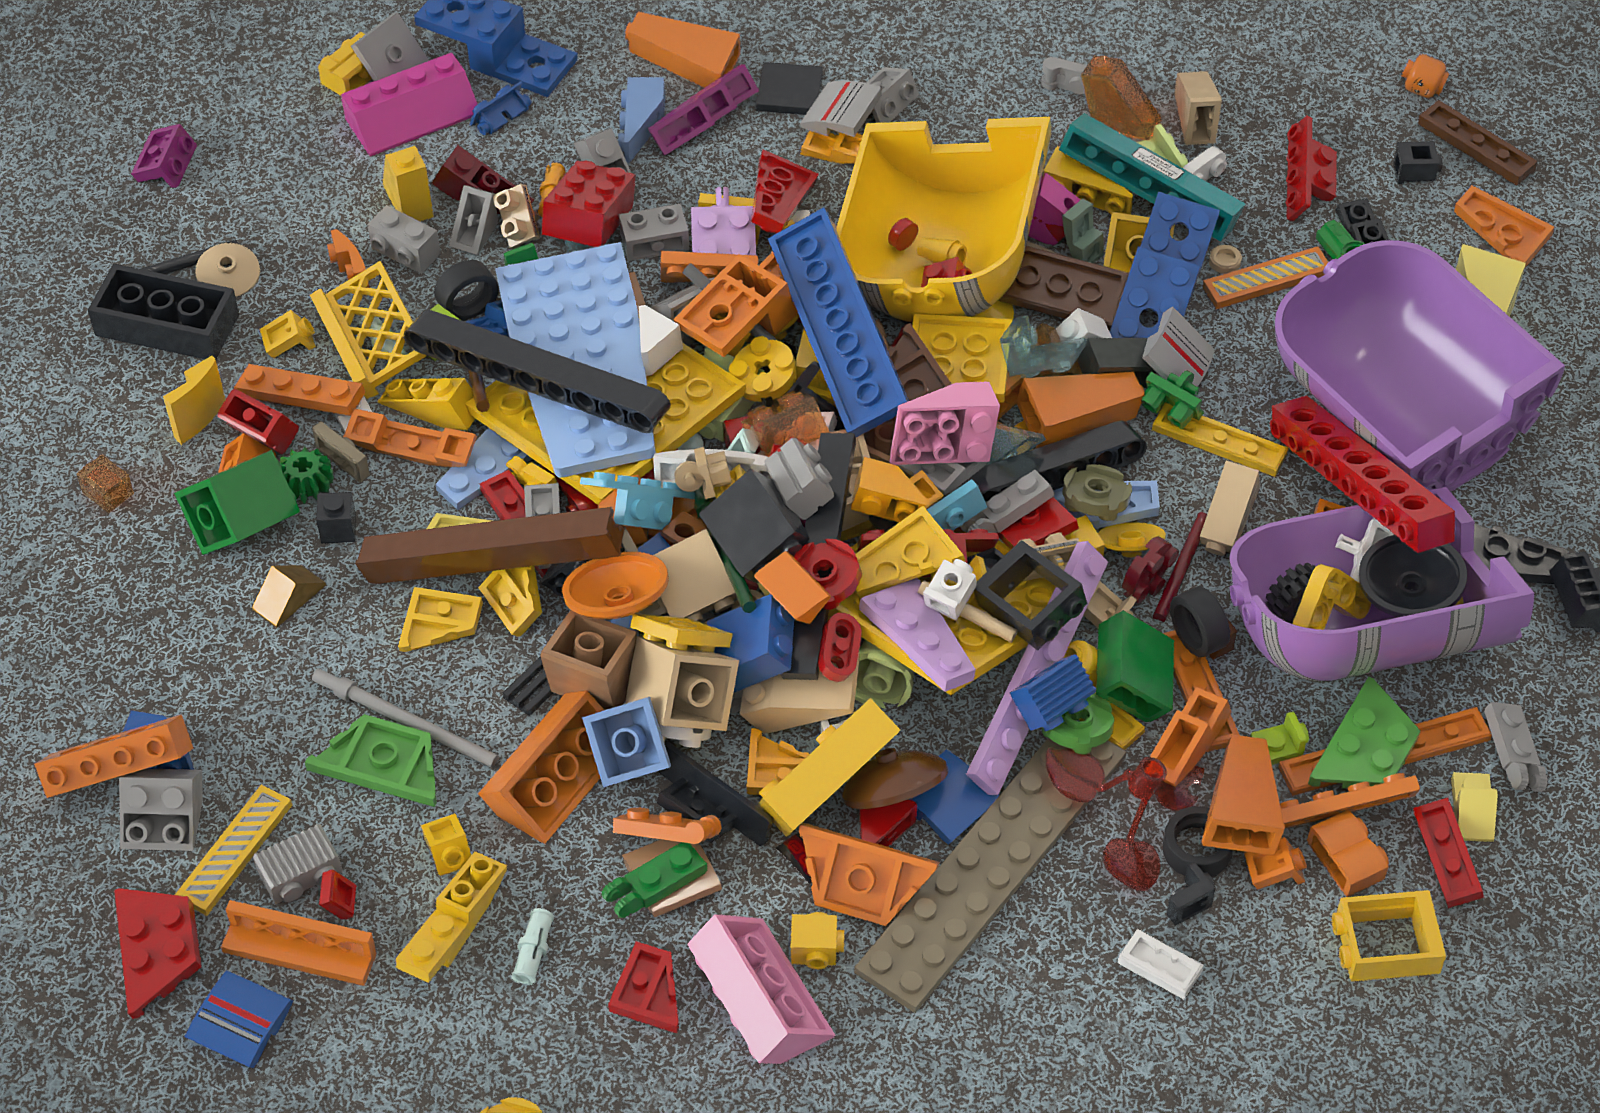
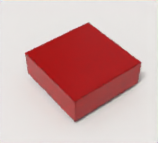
[319,869,357,919]

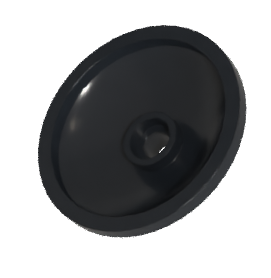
[1359,534,1467,617]

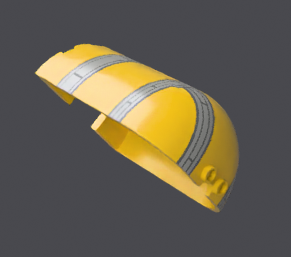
[836,117,1051,323]

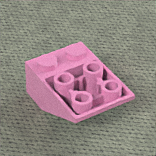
[889,382,1000,465]

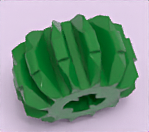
[280,446,334,504]

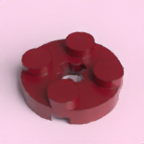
[1122,536,1179,604]

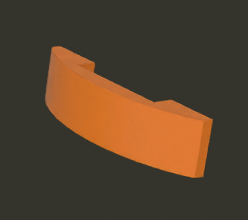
[343,408,477,467]

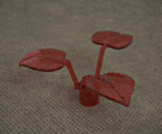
[1046,747,1204,892]

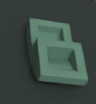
[1062,199,1104,263]

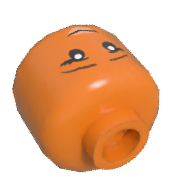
[1402,54,1450,98]

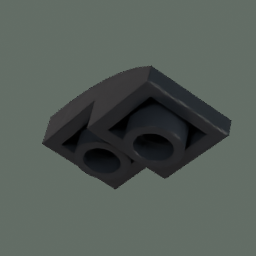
[1335,198,1389,244]

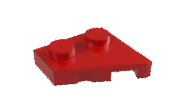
[608,941,679,1033]

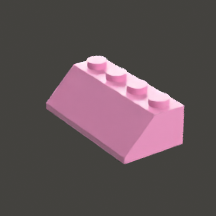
[688,914,836,1064]

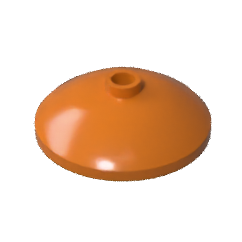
[562,552,669,620]

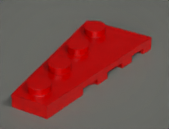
[751,149,819,233]

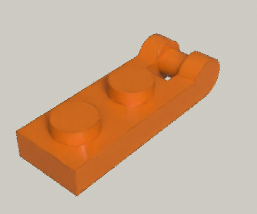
[613,808,721,844]

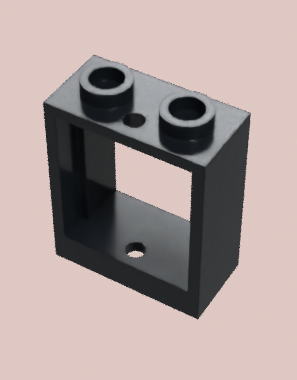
[973,540,1088,650]

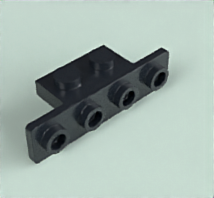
[657,740,773,846]

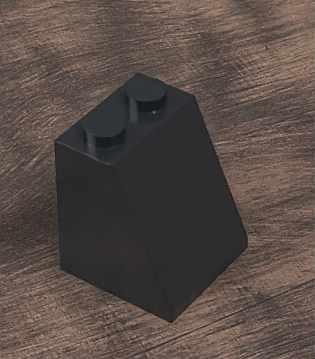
[699,469,810,584]

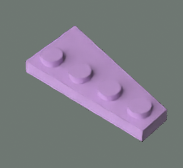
[859,578,976,692]

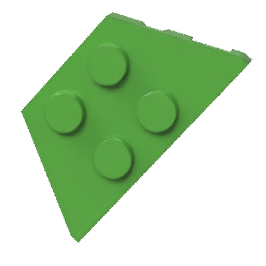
[1308,677,1420,788]
[305,714,437,807]

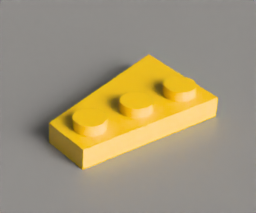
[855,506,966,597]

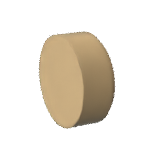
[1209,245,1242,274]

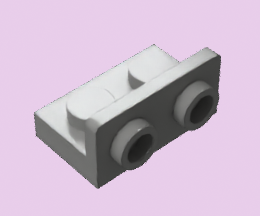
[866,67,919,123]

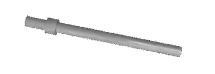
[312,668,499,768]

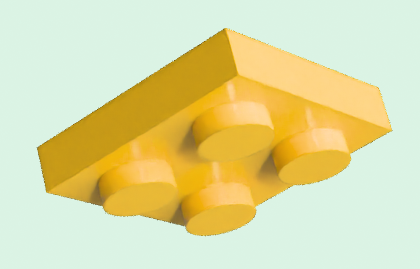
[630,614,733,652]

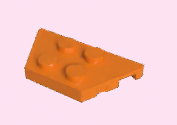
[799,823,940,926]

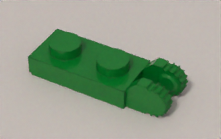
[601,842,708,918]

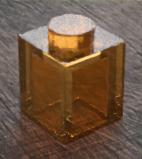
[76,454,134,514]

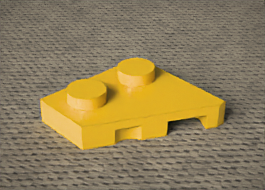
[398,587,483,652]

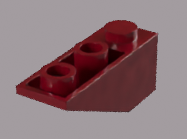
[431,145,535,215]

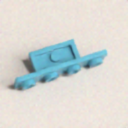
[580,472,695,530]

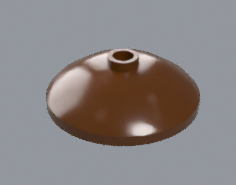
[842,748,949,809]

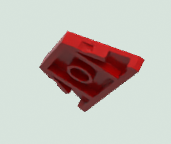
[114,888,202,1019]

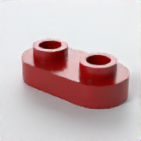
[818,613,862,682]

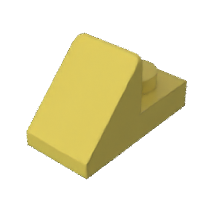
[1451,772,1498,842]

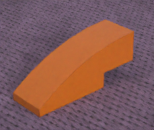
[1142,687,1232,787]

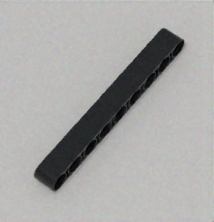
[404,309,671,433]
[869,420,1147,532]

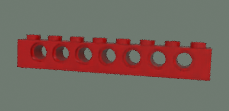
[1270,395,1455,553]

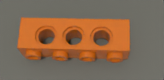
[34,714,193,798]

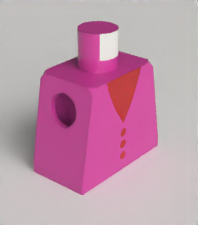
[1028,173,1080,245]

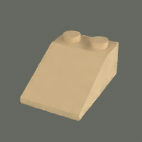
[740,651,860,734]

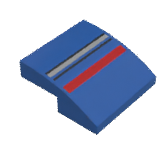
[184,970,293,1069]

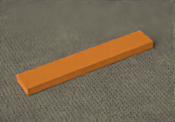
[1278,707,1492,796]

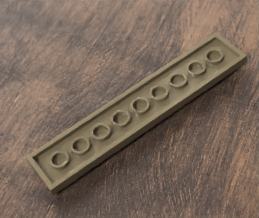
[854,738,1127,1013]

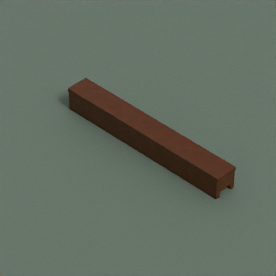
[355,507,625,584]

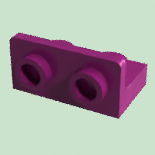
[131,124,197,188]

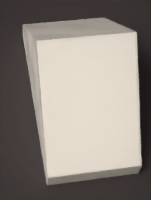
[639,305,683,376]

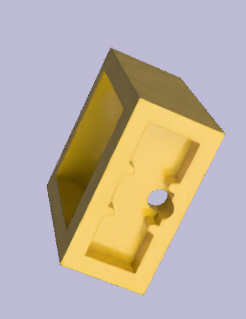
[1332,890,1446,981]

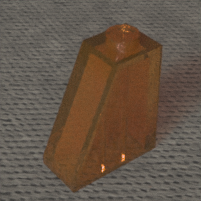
[1081,55,1162,140]

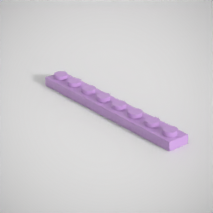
[966,541,1108,795]

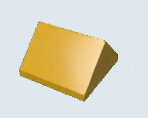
[1103,212,1175,273]

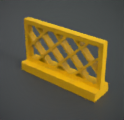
[310,261,427,399]

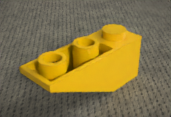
[1043,146,1133,215]
[377,378,475,430]

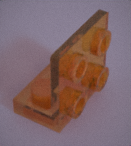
[741,391,830,457]

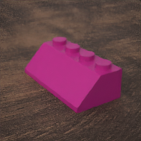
[341,52,478,157]

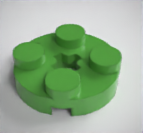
[1042,693,1114,754]

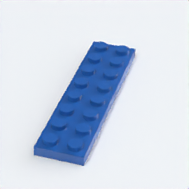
[768,207,909,437]

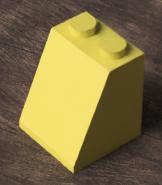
[1456,244,1526,317]

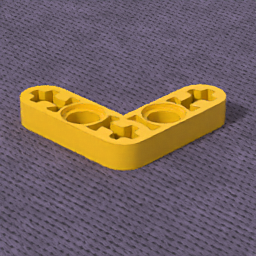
[1292,564,1372,630]

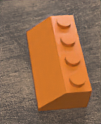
[478,690,605,844]

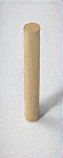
[918,580,1018,643]

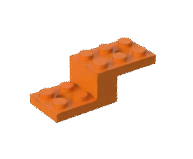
[673,252,798,357]

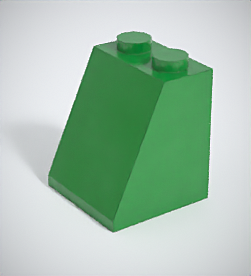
[174,450,300,555]

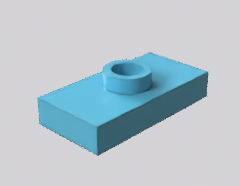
[927,479,987,530]

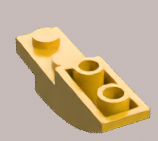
[396,851,507,983]

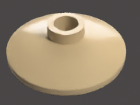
[196,243,260,297]

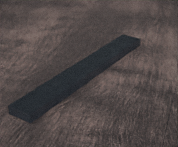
[781,433,856,680]

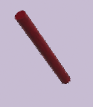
[1152,512,1207,622]

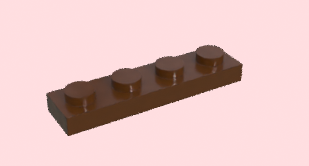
[1418,100,1538,186]

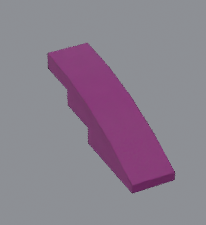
[648,64,759,156]

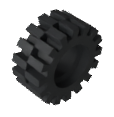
[1266,563,1316,624]

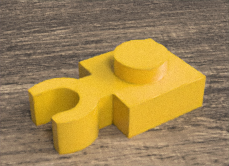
[506,456,556,486]

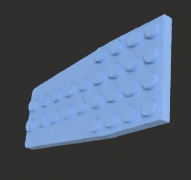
[495,242,656,478]

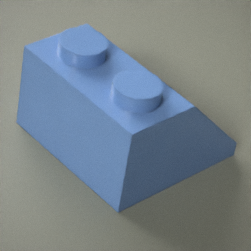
[582,697,671,787]

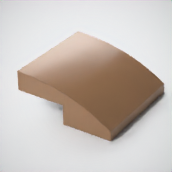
[622,839,722,918]

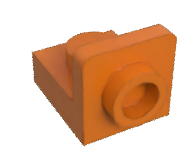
[1244,837,1307,890]

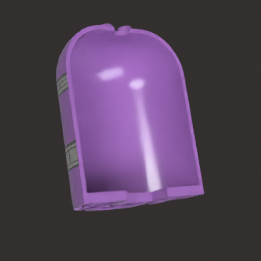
[1275,240,1565,491]
[1230,487,1534,681]

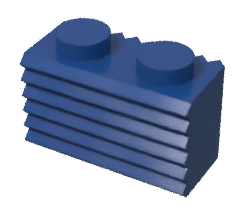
[1010,654,1096,731]

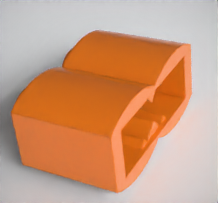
[1307,810,1389,897]

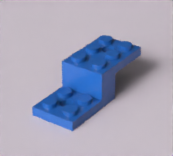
[414,0,578,97]
[1110,192,1220,339]

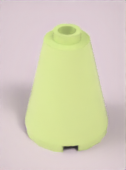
[855,639,914,708]

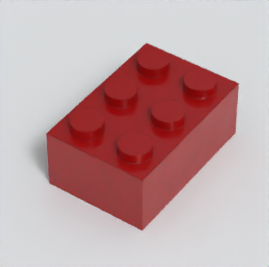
[542,161,636,247]

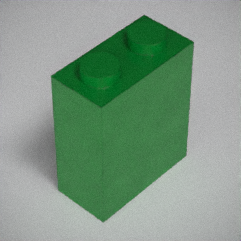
[1096,610,1174,722]

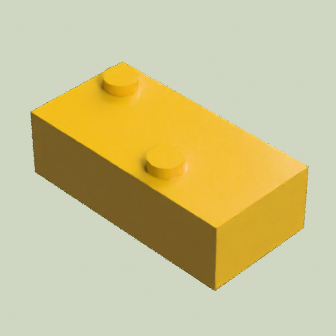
[757,698,901,837]

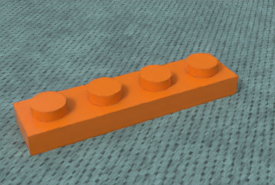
[234,364,365,416]
[1280,773,1420,828]

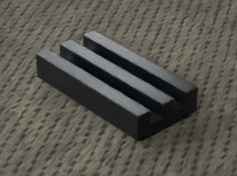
[502,656,554,716]

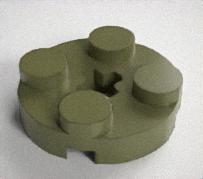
[1062,464,1132,521]

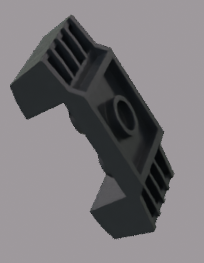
[1549,552,1600,632]

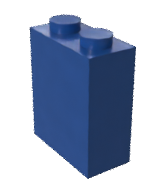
[707,594,795,693]

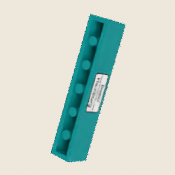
[1059,113,1245,242]

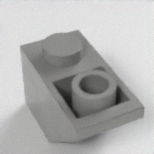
[574,128,636,186]

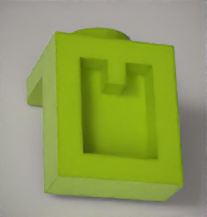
[1250,712,1309,765]

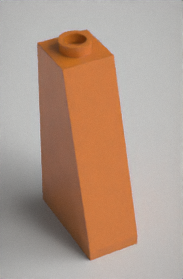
[625,12,740,88]
[1016,372,1145,448]
[1202,734,1285,855]

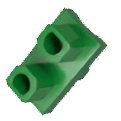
[1141,370,1204,429]

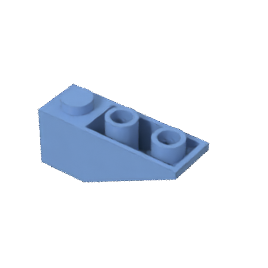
[618,77,665,163]

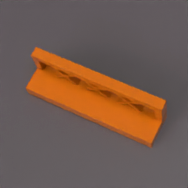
[221,900,377,986]

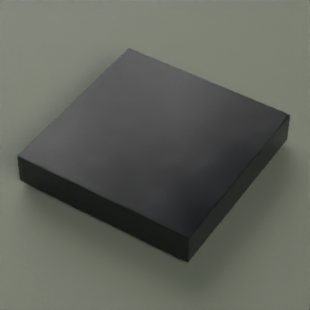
[756,62,823,115]

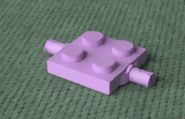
[691,187,756,255]

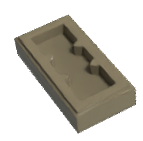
[312,421,370,482]

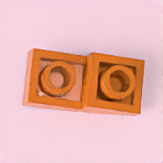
[327,229,369,288]

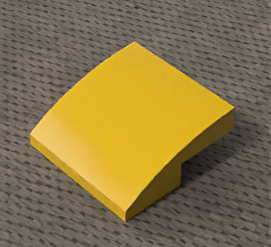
[163,356,226,445]

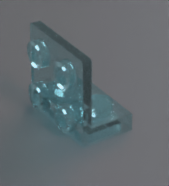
[1000,315,1087,378]

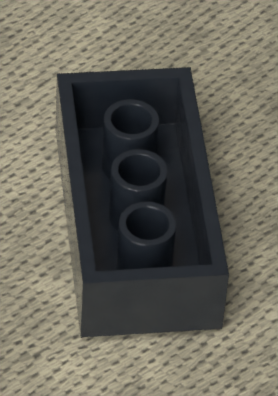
[88,264,239,359]

